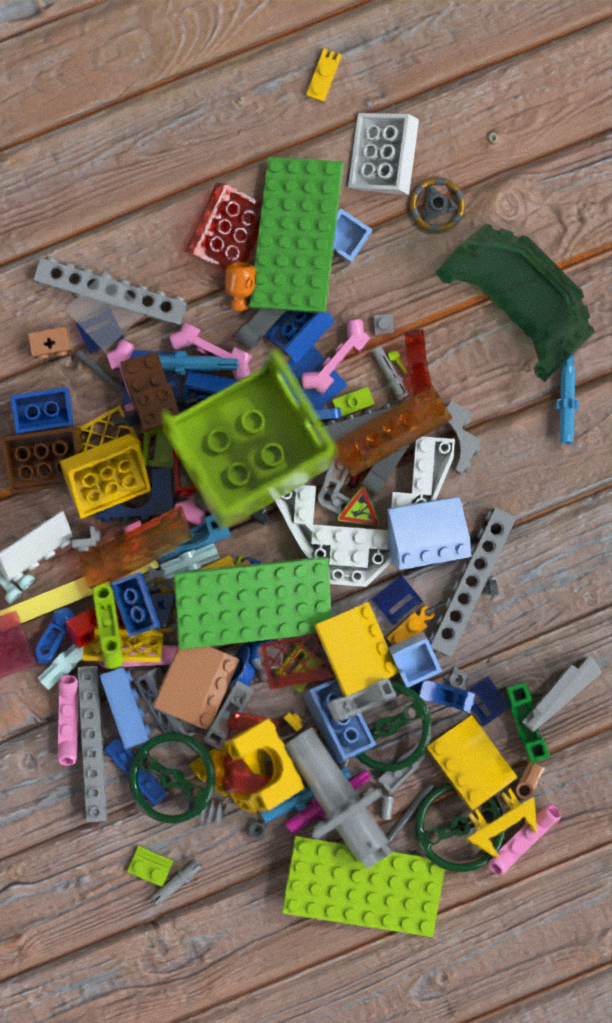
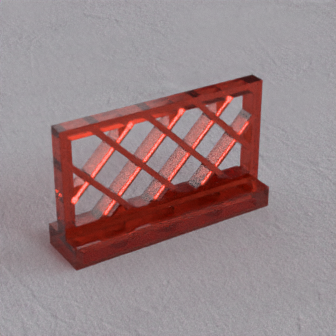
[261,633,336,690]

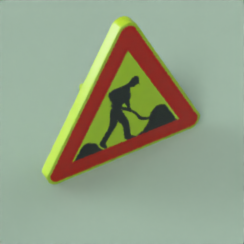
[337,486,379,526]

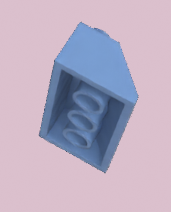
[100,667,152,749]
[303,678,376,765]

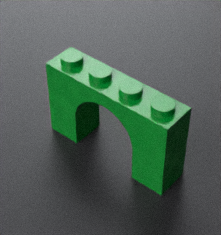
[504,681,550,763]

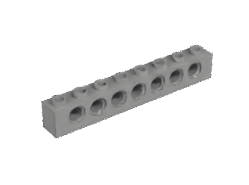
[34,257,188,327]
[428,508,517,657]
[78,666,108,822]

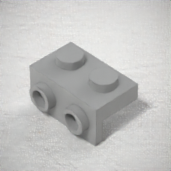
[72,526,102,552]

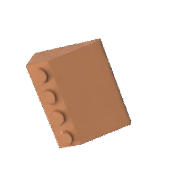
[152,646,240,731]

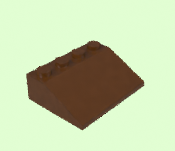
[1,424,84,494]

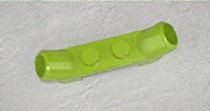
[93,584,124,669]

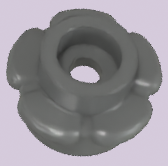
[485,579,499,597]

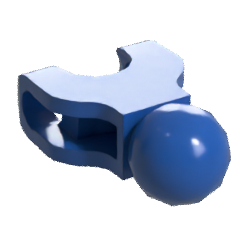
[35,607,75,664]

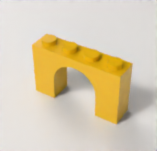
[224,719,304,812]

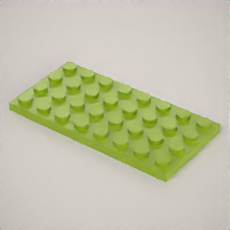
[282,835,445,937]

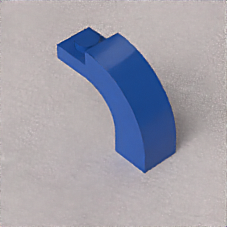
[412,680,475,712]

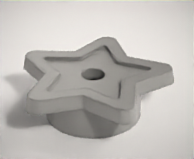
[143,567,165,591]
[444,667,469,690]

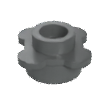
[246,819,268,841]

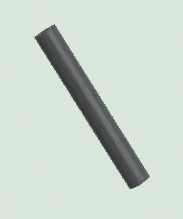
[76,350,124,392]

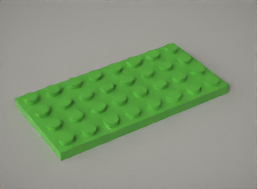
[250,157,344,313]
[174,557,331,649]

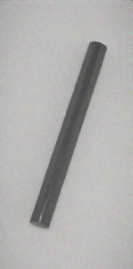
[386,781,435,846]

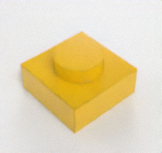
[284,712,303,731]

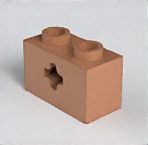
[28,327,72,360]

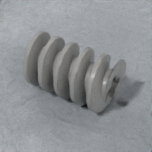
[185,794,227,826]

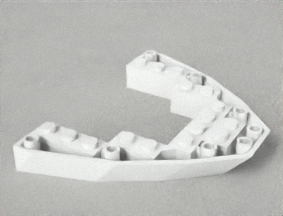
[276,436,455,587]

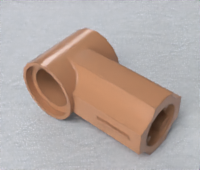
[514,762,545,799]

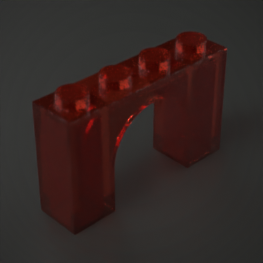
[221,712,280,796]

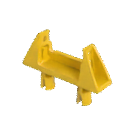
[466,788,537,858]

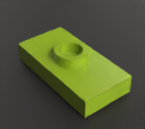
[332,387,375,417]

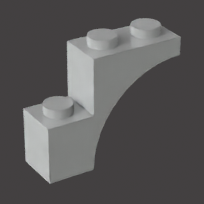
[441,401,482,474]

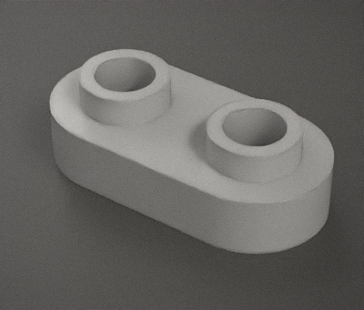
[318,488,351,515]

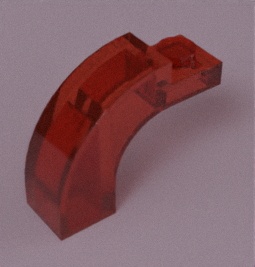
[404,329,433,400]

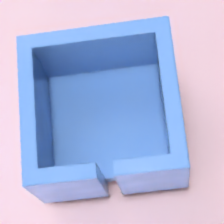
[333,209,372,265]
[389,632,442,687]

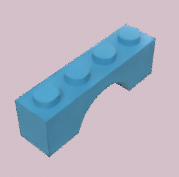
[150,515,232,562]

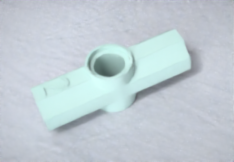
[160,543,220,579]
[38,644,84,690]

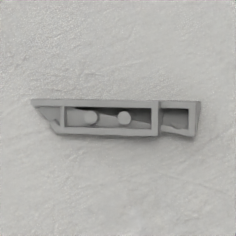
[522,655,601,732]

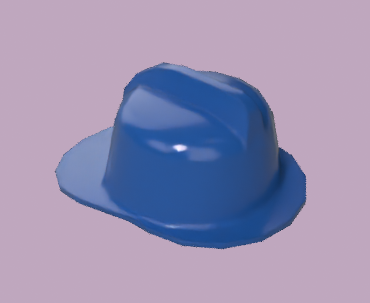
[228,644,255,687]

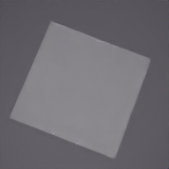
[65,270,146,352]

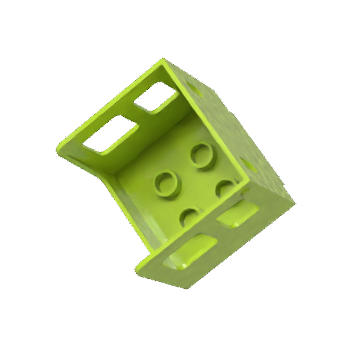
[162,348,336,531]

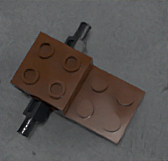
[113,352,198,433]

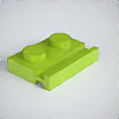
[127,846,174,887]

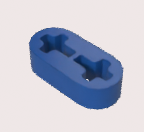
[312,408,341,419]

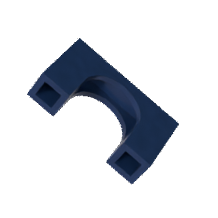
[96,468,174,523]

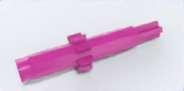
[285,770,371,835]

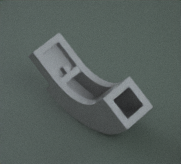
[327,679,396,721]
[203,681,254,750]

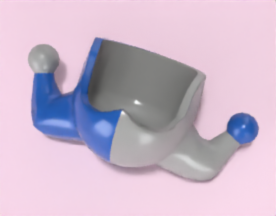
[248,639,283,685]

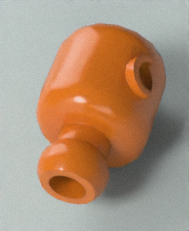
[225,263,256,311]

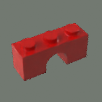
[65,598,125,649]

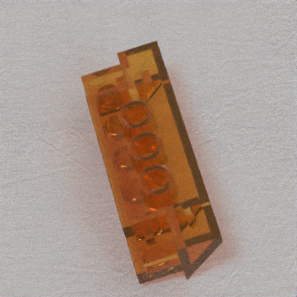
[333,385,453,477]
[79,505,192,589]

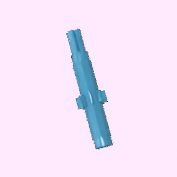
[555,347,579,444]
[159,351,239,375]
[260,767,351,823]

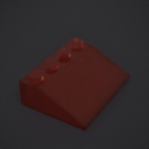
[184,183,262,272]

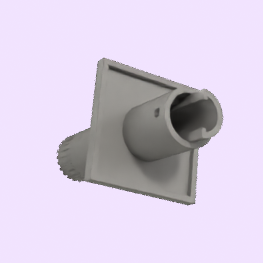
[284,727,392,869]

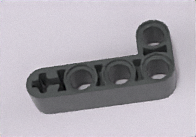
[236,309,286,351]
[361,423,417,495]

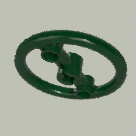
[355,681,432,772]
[129,733,216,824]
[415,783,505,872]

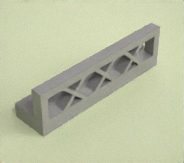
[134,666,198,747]

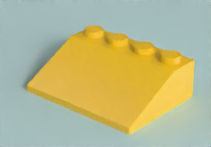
[60,433,151,519]
[314,602,399,697]
[426,715,518,811]

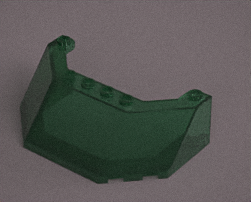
[435,224,595,382]

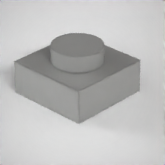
[374,314,394,335]

